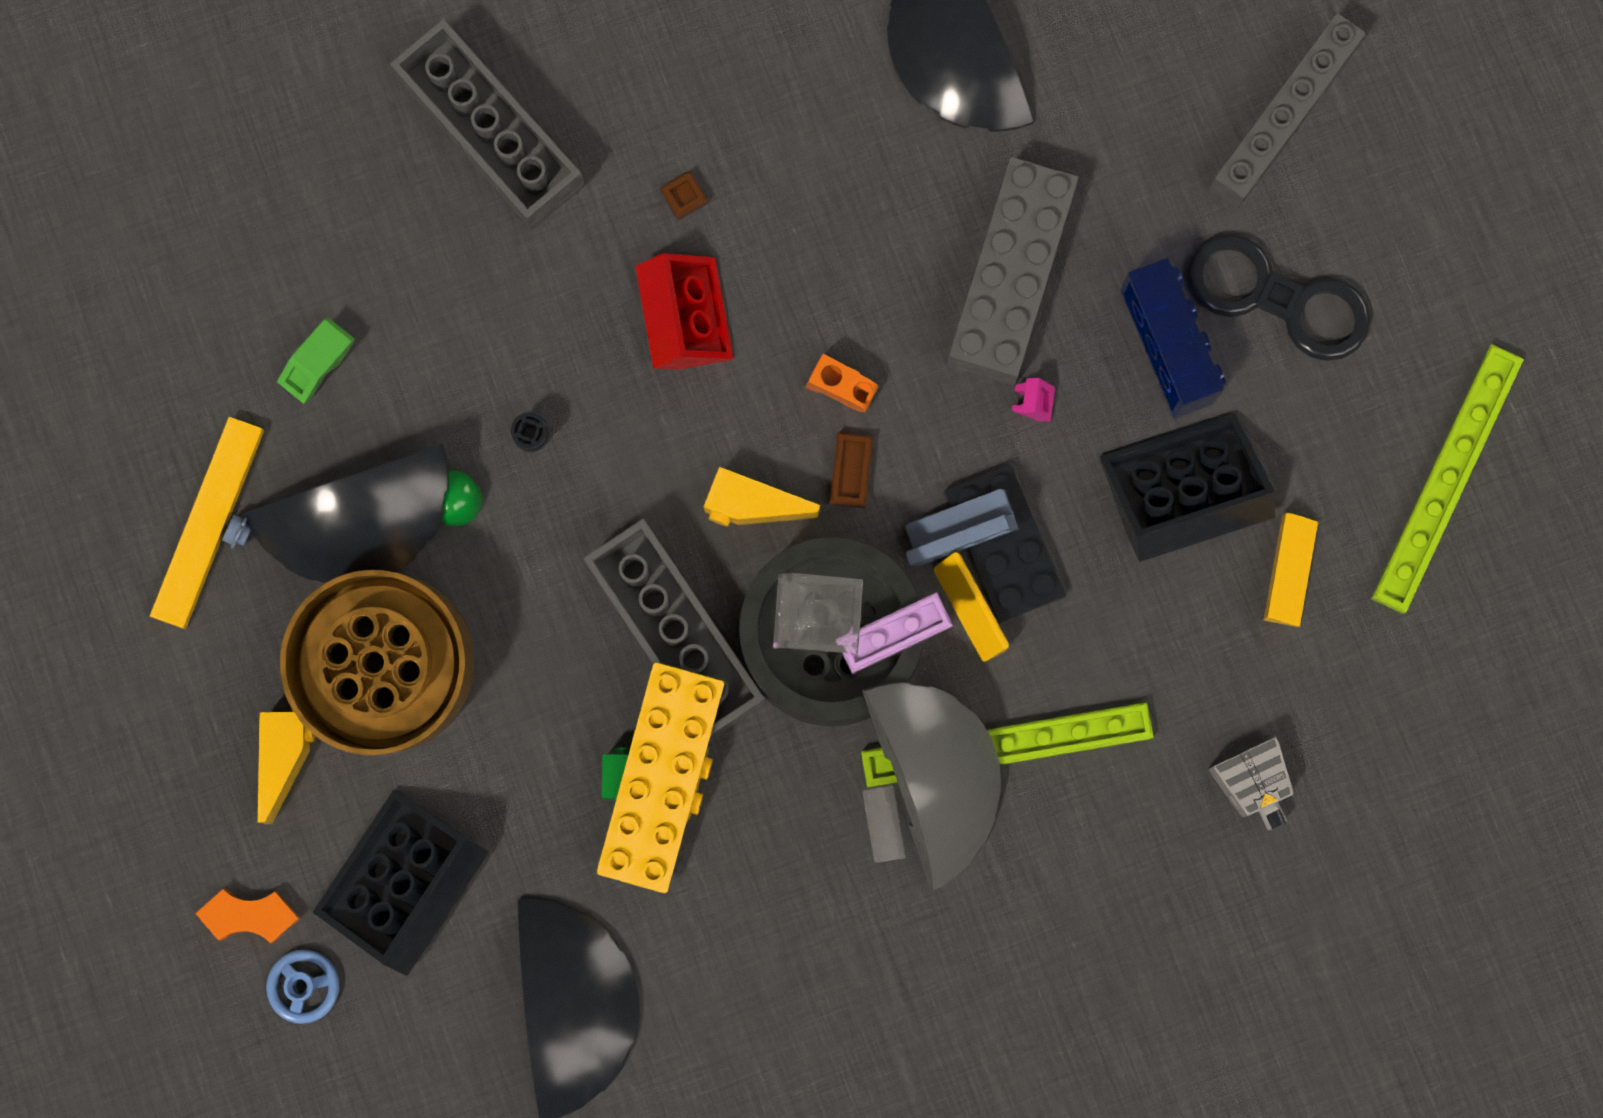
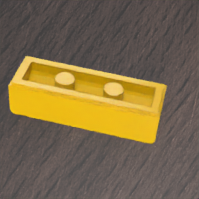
[1264,512,1318,627]
[934,552,1009,662]

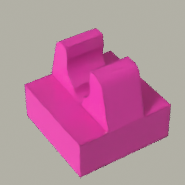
[1012,378,1055,422]

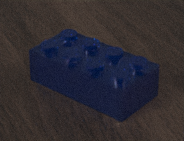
[1120,257,1226,419]

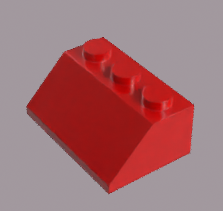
[635,253,733,370]

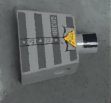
[1208,737,1293,830]

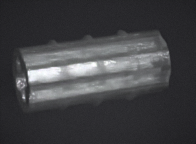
[862,786,906,863]

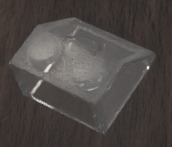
[773,573,863,654]

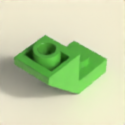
[277,317,355,404]

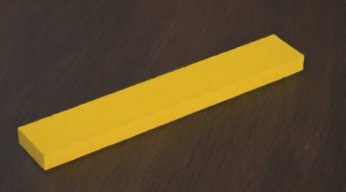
[150,417,264,630]

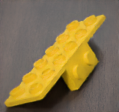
[597,662,725,893]

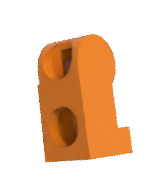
[805,354,879,413]

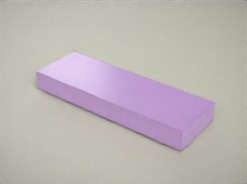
[836,592,953,674]

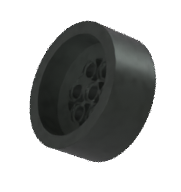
[739,537,923,727]

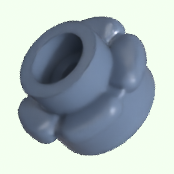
[222,515,252,549]

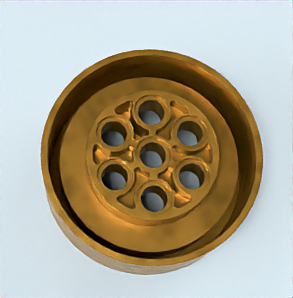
[280,570,475,755]

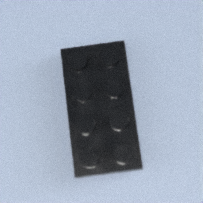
[944,464,1066,624]

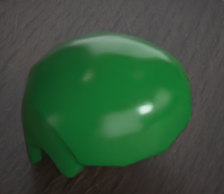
[441,470,482,527]

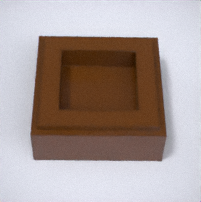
[660,171,708,221]

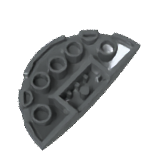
[862,682,1001,891]

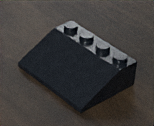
[1100,413,1275,562]
[313,789,489,976]

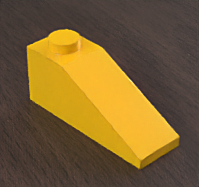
[703,467,820,527]
[258,712,316,824]

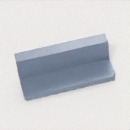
[906,489,1019,566]

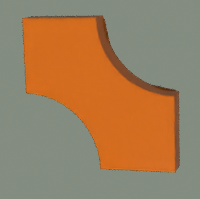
[195,889,301,943]

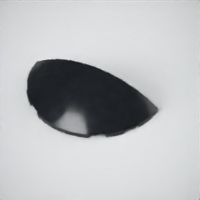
[887,0,1033,132]
[243,443,449,583]
[518,899,640,1118]

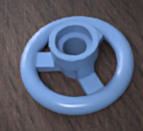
[266,949,339,1024]

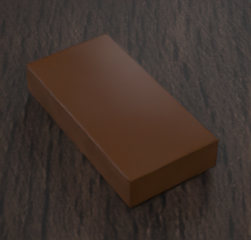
[830,433,873,508]

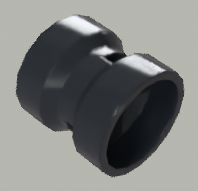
[511,412,549,453]

